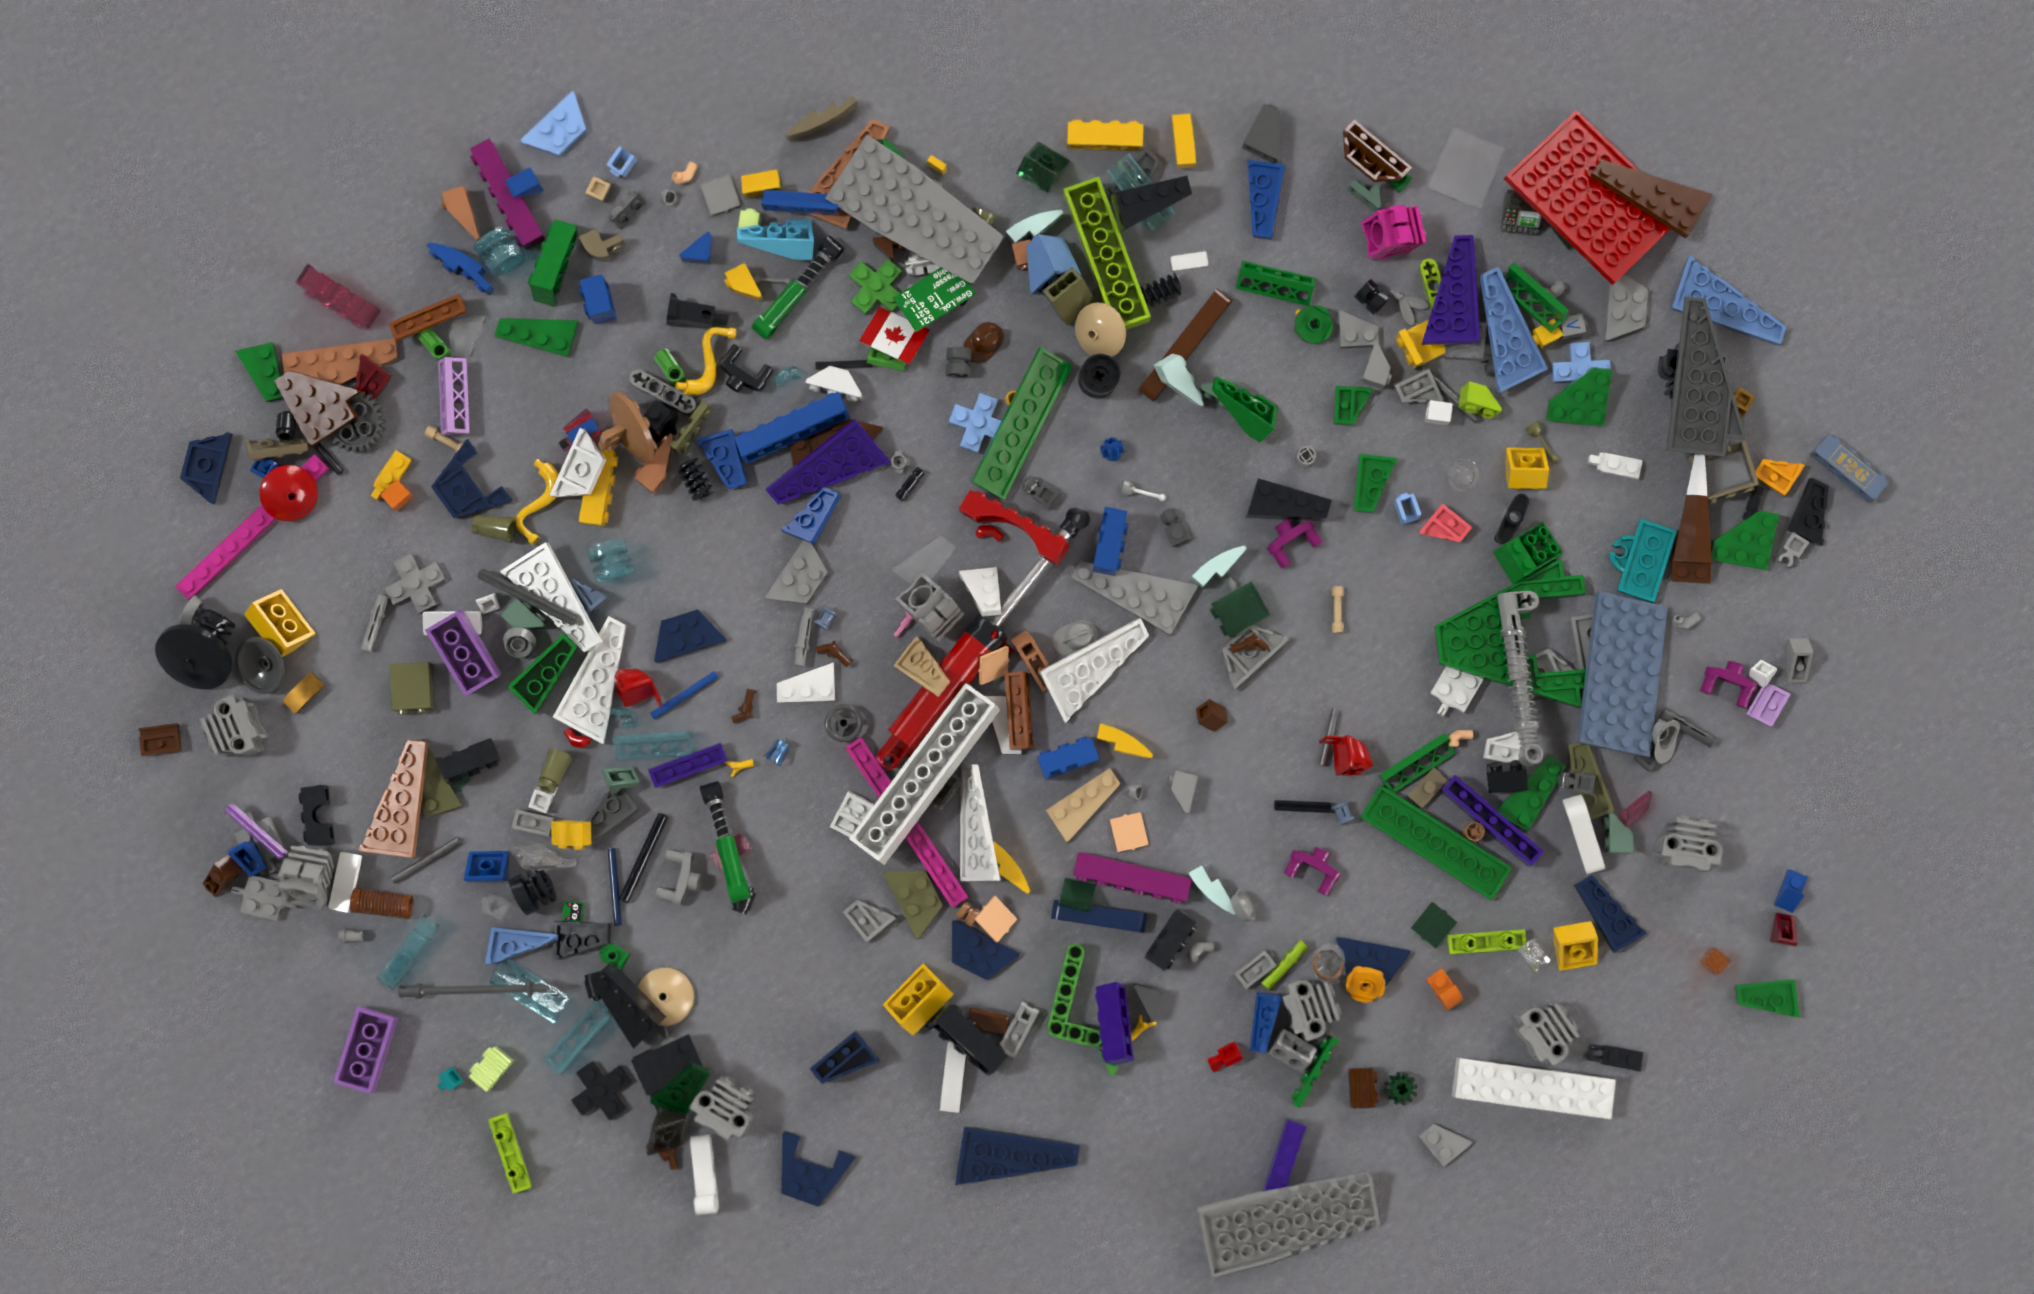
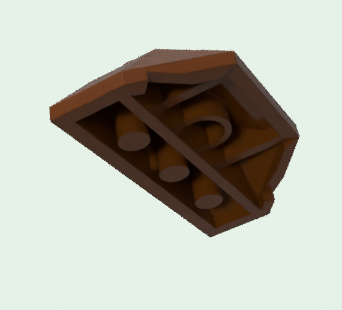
[1343,120,1412,182]

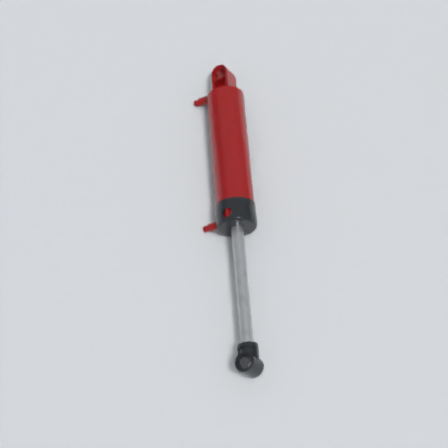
[876,507,1090,770]

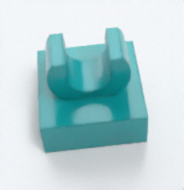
[437,1067,464,1091]

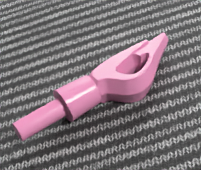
[894,611,913,637]

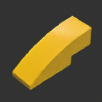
[1172,114,1196,169]
[1096,723,1153,759]
[993,841,1030,894]

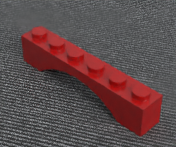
[959,490,1070,566]

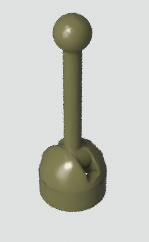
[1525,421,1559,463]

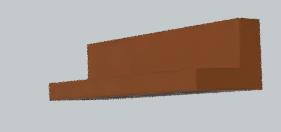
[388,294,467,342]
[1005,671,1034,750]

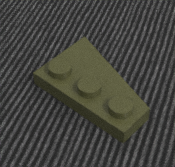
[669,401,711,455]

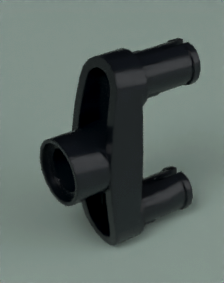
[718,344,774,393]
[1494,493,1529,544]

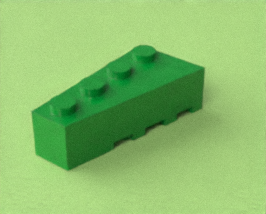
[528,219,578,307]
[507,633,578,715]

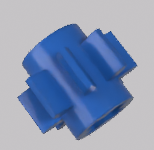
[1100,437,1124,461]

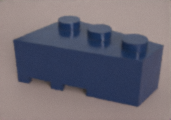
[810,1030,881,1084]

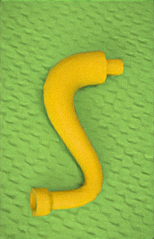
[675,327,736,395]
[515,459,559,545]

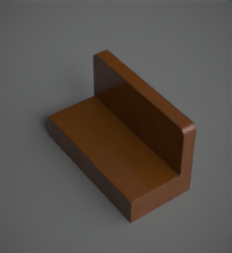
[969,1007,1009,1035]

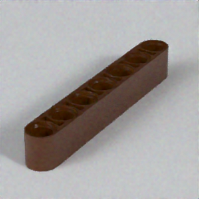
[1138,289,1232,402]

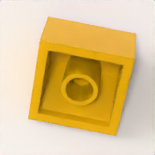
[1506,447,1549,489]
[1553,921,1598,971]

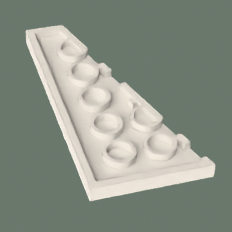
[500,542,602,652]
[553,616,626,744]
[1039,618,1149,723]
[960,765,1000,881]

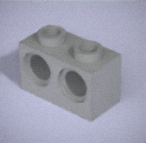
[1268,1029,1317,1073]

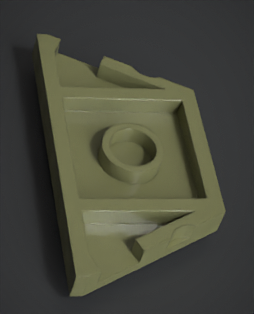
[883,871,943,939]

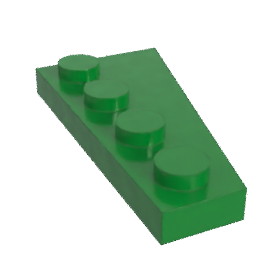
[1496,756,1566,832]
[1291,1035,1340,1108]

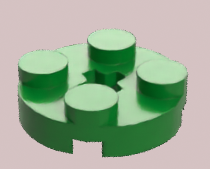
[1294,305,1333,344]

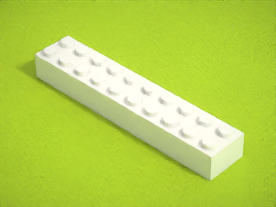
[849,683,1000,865]

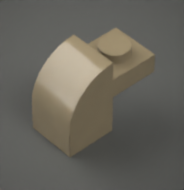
[579,229,625,262]

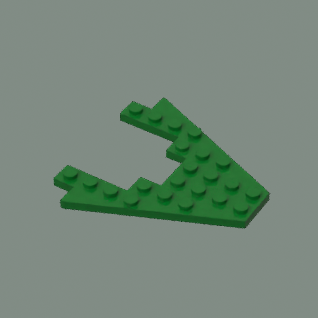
[1434,559,1586,708]

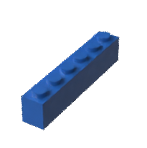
[734,392,851,464]

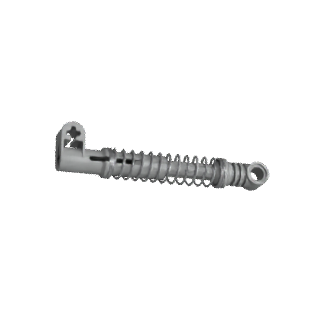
[1497,591,1543,767]

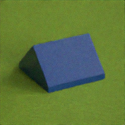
[464,851,509,882]

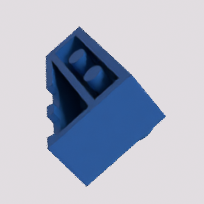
[1092,507,1129,576]
[1037,736,1099,780]

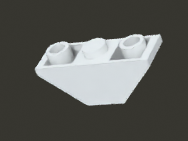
[805,366,863,402]

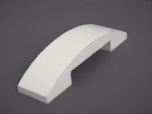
[940,1042,966,1113]

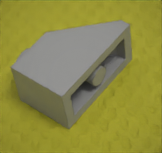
[1361,343,1392,389]
[1786,638,1813,683]
[1168,770,1198,814]

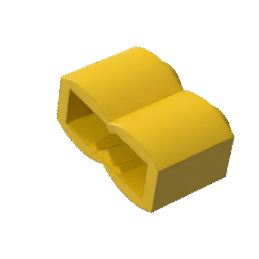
[551,820,591,850]

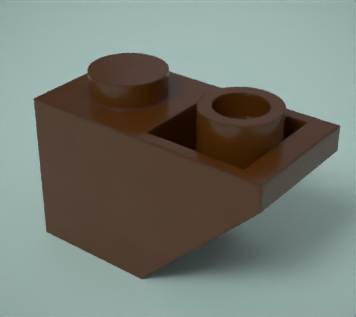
[202,855,243,897]

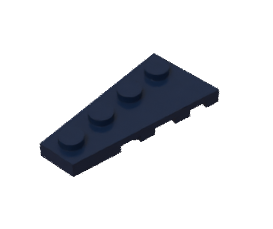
[1574,875,1647,953]

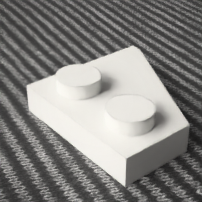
[1483,732,1522,762]

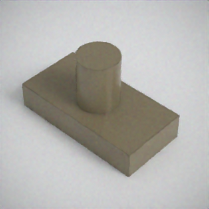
[1407,767,1448,809]

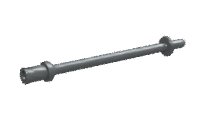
[398,980,550,999]

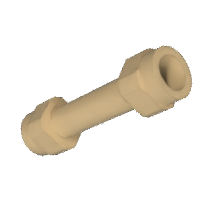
[424,425,463,452]
[1331,586,1344,633]

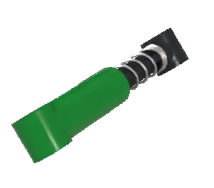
[751,235,845,340]
[700,781,751,904]

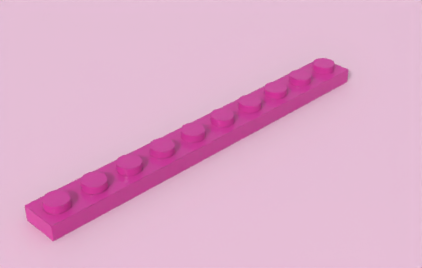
[175,454,329,600]
[845,737,968,908]

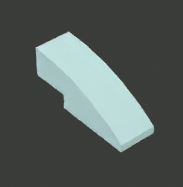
[1006,210,1064,243]
[1191,546,1247,588]
[1187,866,1236,915]

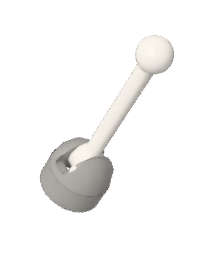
[1120,480,1166,501]

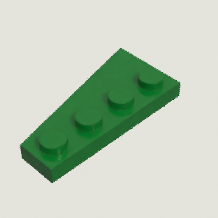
[494,318,579,357]

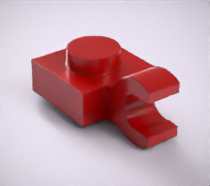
[1207,1041,1243,1072]

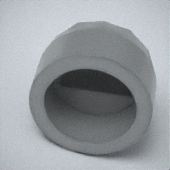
[660,189,676,205]
[1127,784,1143,800]

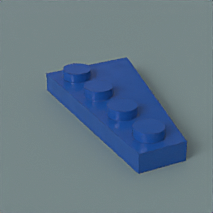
[1248,160,1285,240]

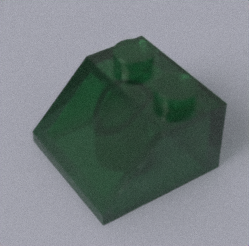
[1016,141,1070,193]

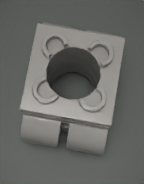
[894,572,965,641]
[200,694,268,757]
[1653,815,1722,872]
[278,845,335,911]
[1280,979,1341,1041]
[1512,1002,1579,1066]
[689,1076,756,1140]

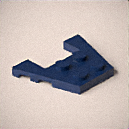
[431,439,512,518]
[781,1131,856,1207]

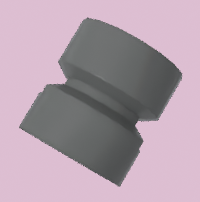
[946,347,971,378]

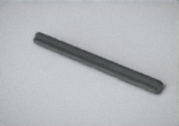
[478,569,578,625]

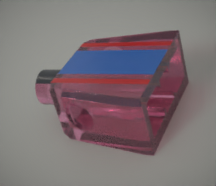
[559,408,602,452]

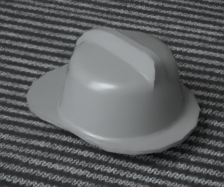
[1053,620,1098,656]
[1652,719,1680,764]

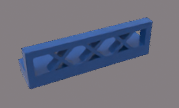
[761,190,839,215]

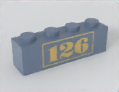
[1810,434,1889,503]

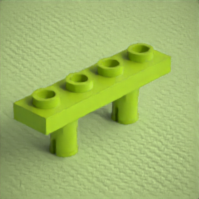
[1447,929,1527,954]
[488,1112,533,1194]

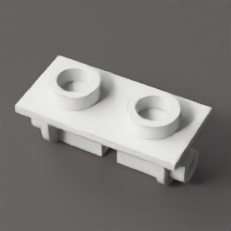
[905,255,941,276]

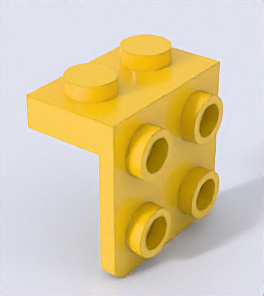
[1396,320,1446,370]

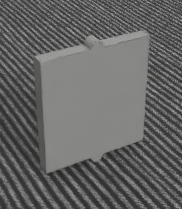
[701,175,741,216]

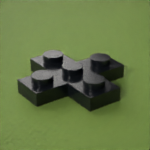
[571,1061,631,1120]

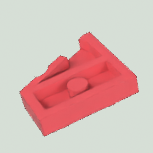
[1419,503,1472,542]

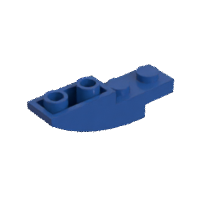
[427,242,494,295]

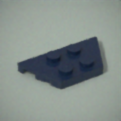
[180,432,233,505]
[654,609,727,663]
[952,920,1020,980]
[1336,937,1411,986]

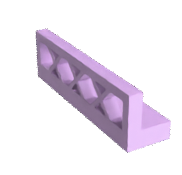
[438,357,470,436]

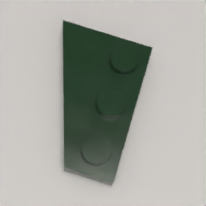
[650,1062,710,1117]

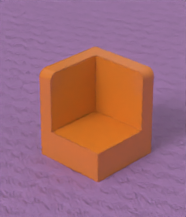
[381,480,414,511]

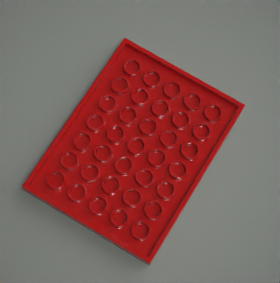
[1504,110,1670,286]

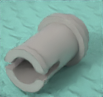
[338,928,364,943]

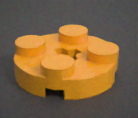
[1346,966,1385,1003]

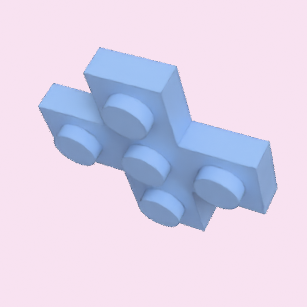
[1552,342,1611,383]
[949,393,1001,453]

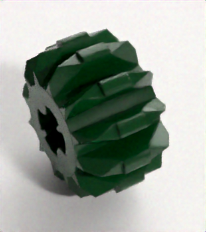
[1384,1072,1418,1105]

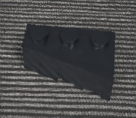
[435,738,501,785]
[1144,909,1197,971]

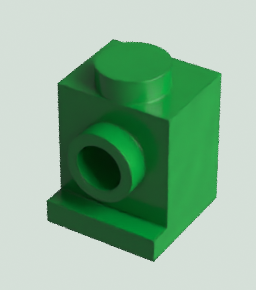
[599,942,631,971]

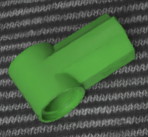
[417,328,452,361]
[653,348,686,386]

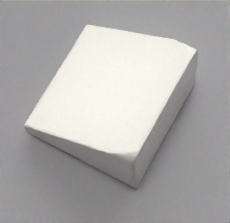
[1749,660,1777,688]

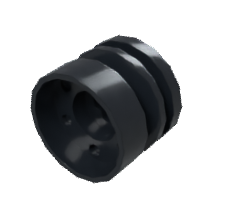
[1078,354,1121,399]
[193,608,236,646]
[508,864,557,916]

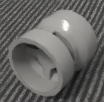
[1295,446,1316,468]

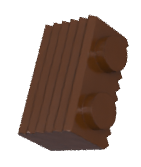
[1348,1067,1379,1109]

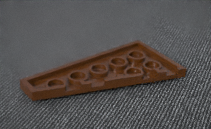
[1590,159,1712,239]

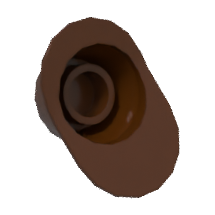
[964,322,1004,363]

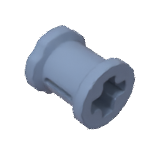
[814,606,838,631]
[1332,801,1355,825]

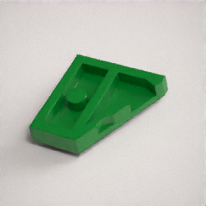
[1333,386,1373,426]

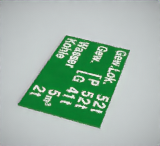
[893,268,976,332]

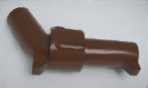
[1229,632,1269,653]
[816,640,853,668]
[731,689,757,723]
[646,1139,678,1170]

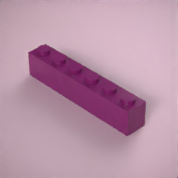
[470,138,546,250]
[1073,852,1192,904]

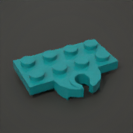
[1609,519,1677,603]

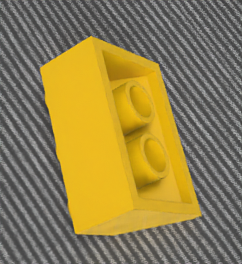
[244,589,316,657]
[883,963,954,1036]

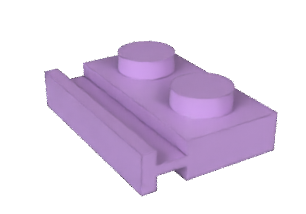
[1746,683,1791,728]

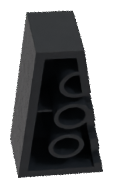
[591,962,666,1049]
[926,1003,1008,1076]

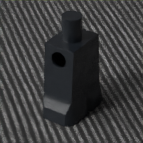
[666,293,728,329]
[643,400,678,443]

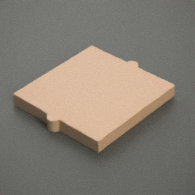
[978,646,1010,685]
[1110,812,1149,852]
[974,896,1017,943]

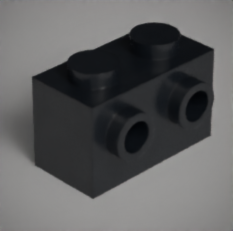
[1486,760,1528,793]

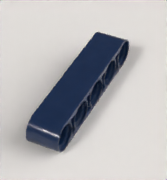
[1051,900,1147,933]

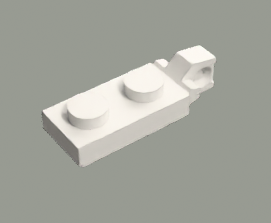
[1587,453,1642,480]

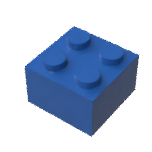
[579,274,617,324]

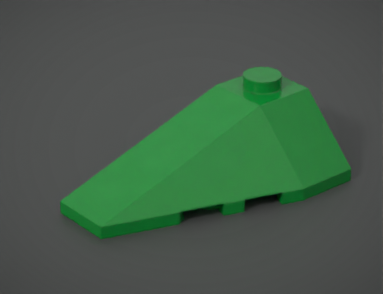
[1212,377,1278,443]

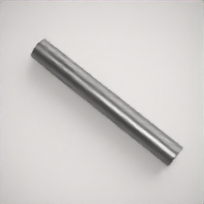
[1318,709,1339,766]

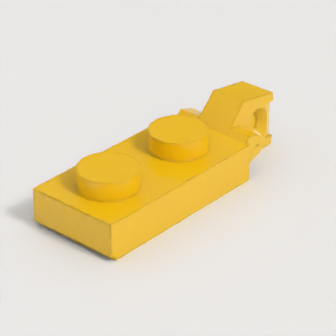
[370,450,412,501]

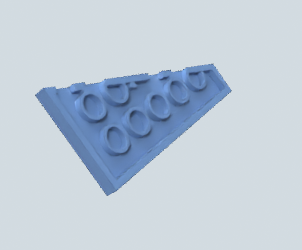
[1671,255,1786,346]
[1480,267,1548,393]

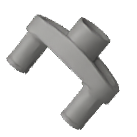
[656,850,702,906]

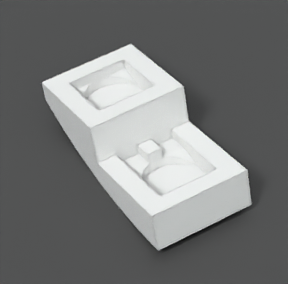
[528,786,559,814]

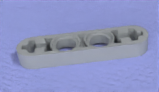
[629,369,697,415]

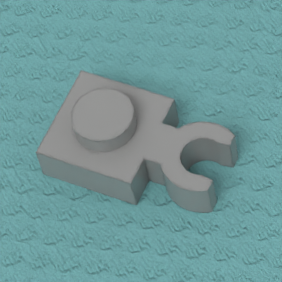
[1777,532,1809,568]

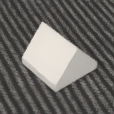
[476,593,501,615]

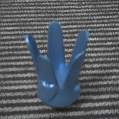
[764,737,790,766]

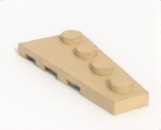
[893,635,950,697]
[1046,768,1120,842]

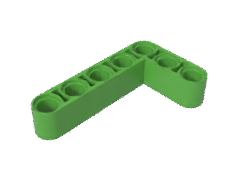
[1048,944,1102,1047]

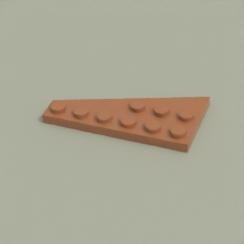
[804,119,890,230]
[282,339,399,410]
[358,740,429,858]

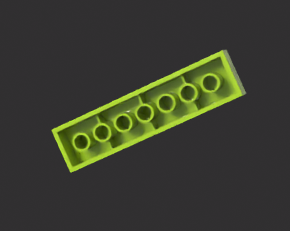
[1063,177,1151,330]

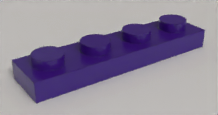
[648,742,728,788]

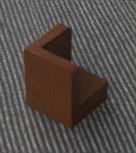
[1196,699,1228,732]

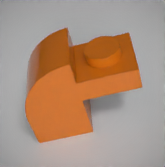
[1425,968,1464,1011]

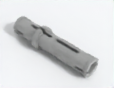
[360,594,389,652]
[793,608,815,667]

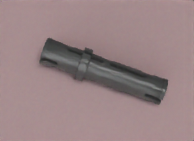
[1659,708,1716,748]

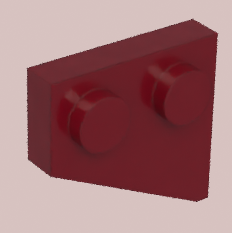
[355,354,393,401]

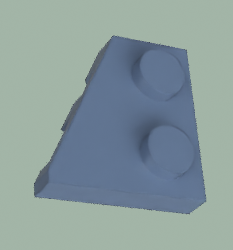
[569,577,609,615]

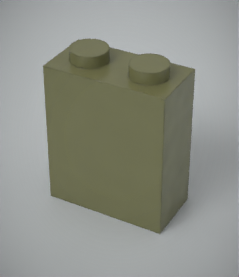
[1043,267,1097,326]
[390,662,434,715]

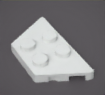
[550,428,606,497]

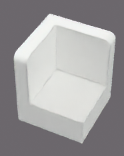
[1425,400,1452,425]

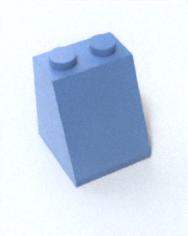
[1027,234,1081,296]

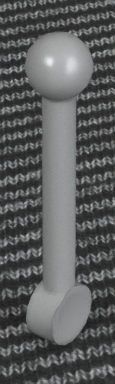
[753,275,792,285]

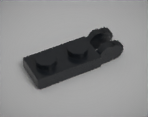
[1586,1043,1644,1072]

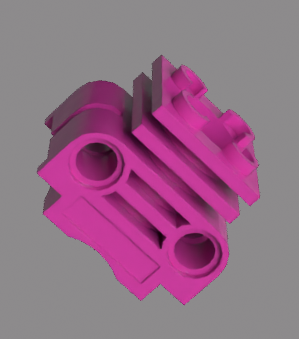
[1361,205,1426,260]

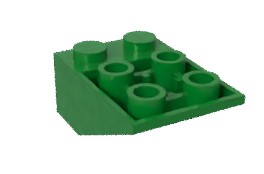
[1493,522,1564,584]

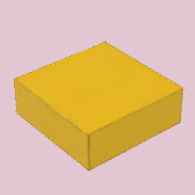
[927,155,947,176]

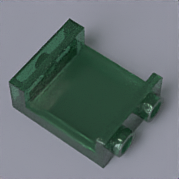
[1210,581,1270,638]

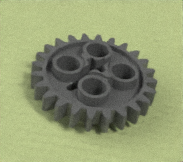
[329,391,387,452]

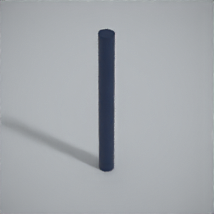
[608,848,622,926]

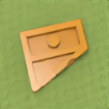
[1755,459,1805,497]

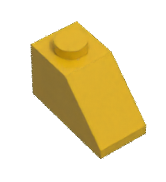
[724,263,764,301]

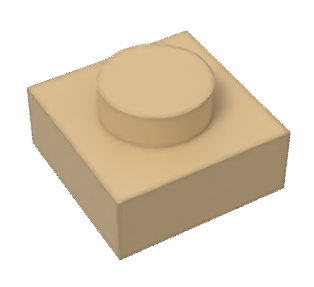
[585,176,611,202]

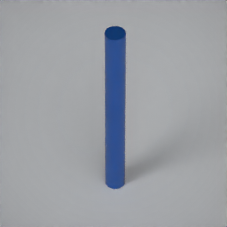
[650,671,718,719]

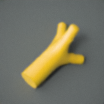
[723,759,754,777]
[1131,1014,1156,1042]

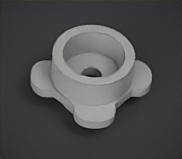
[888,451,910,474]

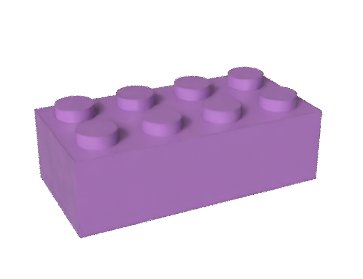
[425,609,502,696]
[333,1006,399,1094]

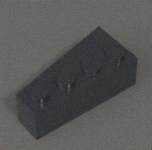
[1110,175,1192,233]
[1246,478,1332,522]

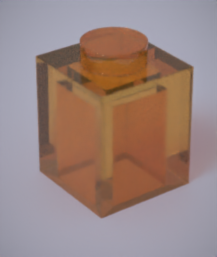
[1698,947,1731,975]

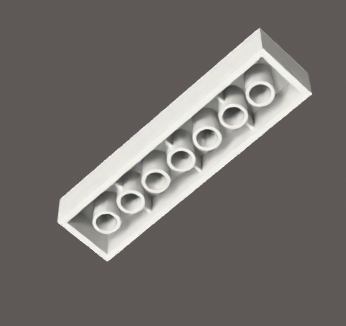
[1452,1057,1616,1119]

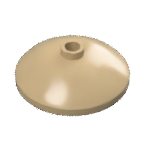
[1075,302,1126,357]
[638,968,694,1026]

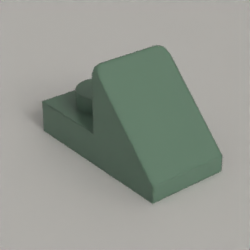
[1348,179,1381,212]
[601,766,640,796]

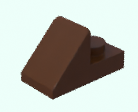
[873,237,907,262]

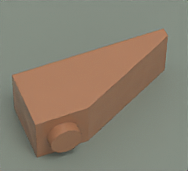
[441,185,483,244]
[1010,630,1049,692]

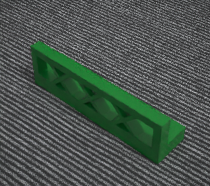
[1235,261,1316,306]
[1504,263,1569,333]
[1378,733,1455,793]

